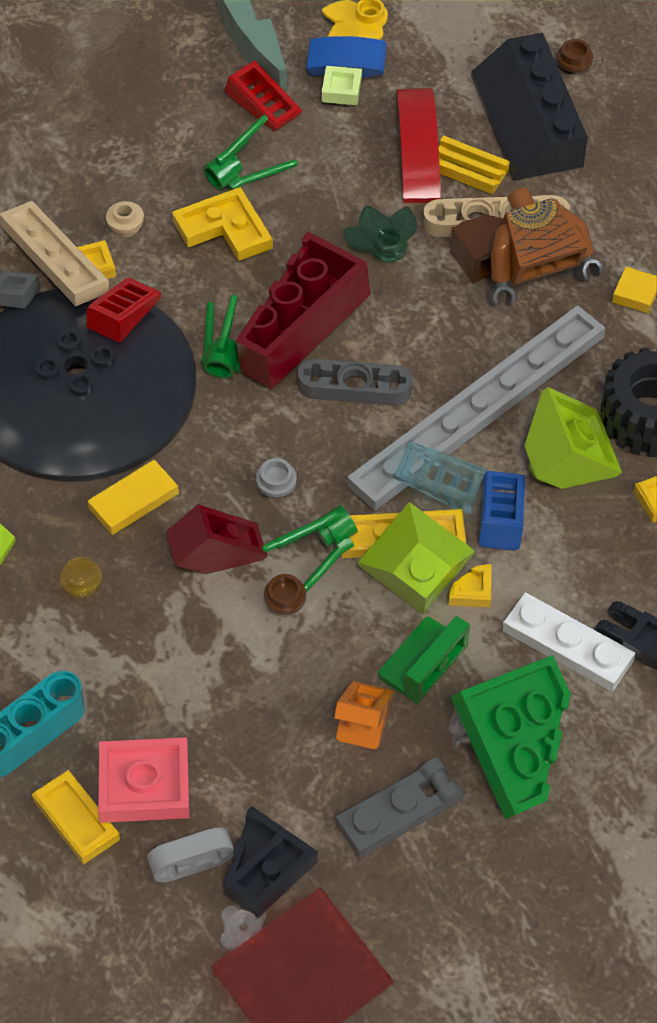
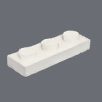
[502,592,635,692]

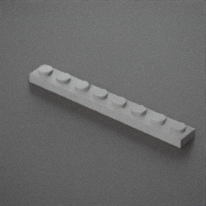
[347,305,606,511]

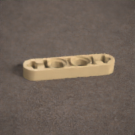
[423,195,570,237]

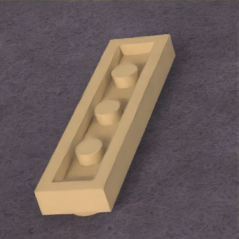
[0,201,109,306]

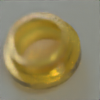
[60,557,103,597]

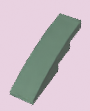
[215,0,287,93]

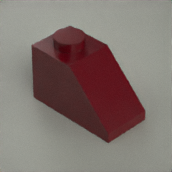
[166,504,268,574]

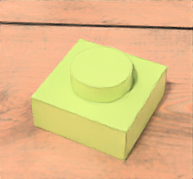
[322,66,362,105]

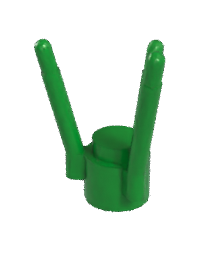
[203,115,298,191]
[200,294,241,378]
[262,505,358,593]

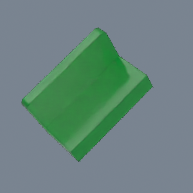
[378,615,470,705]

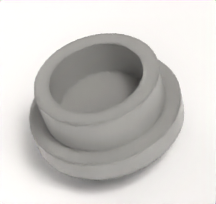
[256,458,297,498]

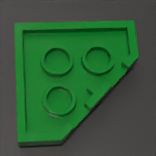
[450,655,571,819]

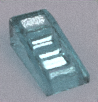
[395,441,486,514]

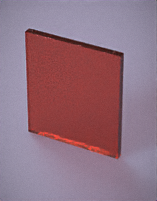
[211,887,394,1023]

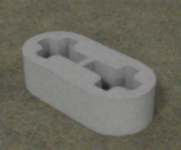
[147,828,235,882]

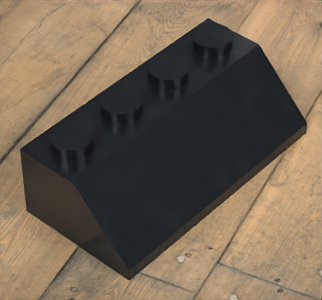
[471,32,588,181]

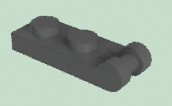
[336,757,465,859]

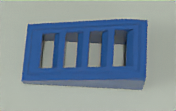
[479,471,525,550]

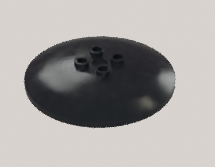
[0,288,197,482]

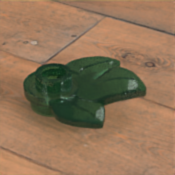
[343,205,417,262]

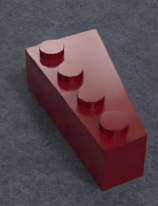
[236,231,371,389]

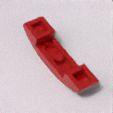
[396,88,441,203]

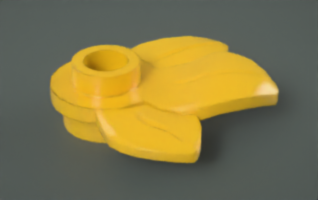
[322,0,388,40]

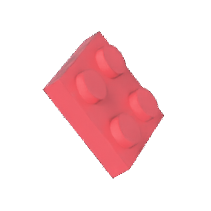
[98,737,190,823]

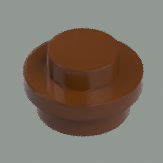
[557,39,593,72]
[264,574,306,615]

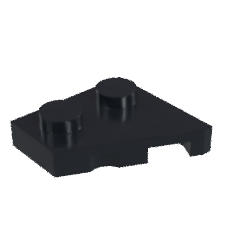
[223,806,318,918]

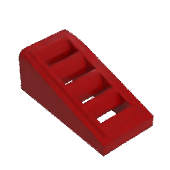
[224,60,303,132]
[86,277,161,343]

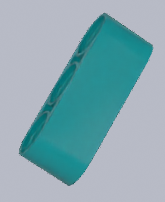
[0,670,85,777]

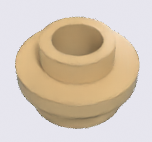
[106,201,144,237]

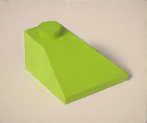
[524,387,622,489]
[358,502,475,615]

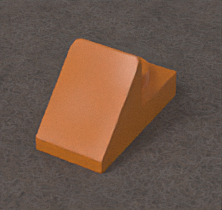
[334,681,394,749]

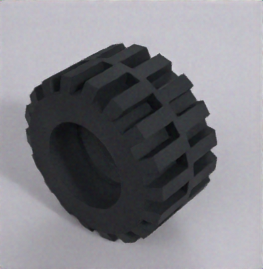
[600,347,657,457]

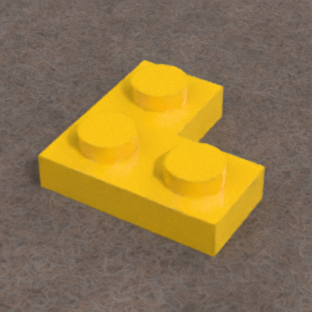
[172,187,273,261]

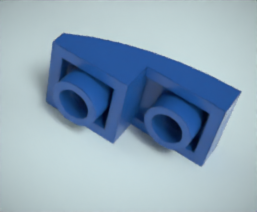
[306,36,387,78]

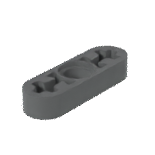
[298,359,412,406]

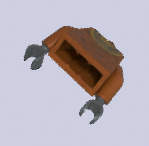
[488,188,603,307]

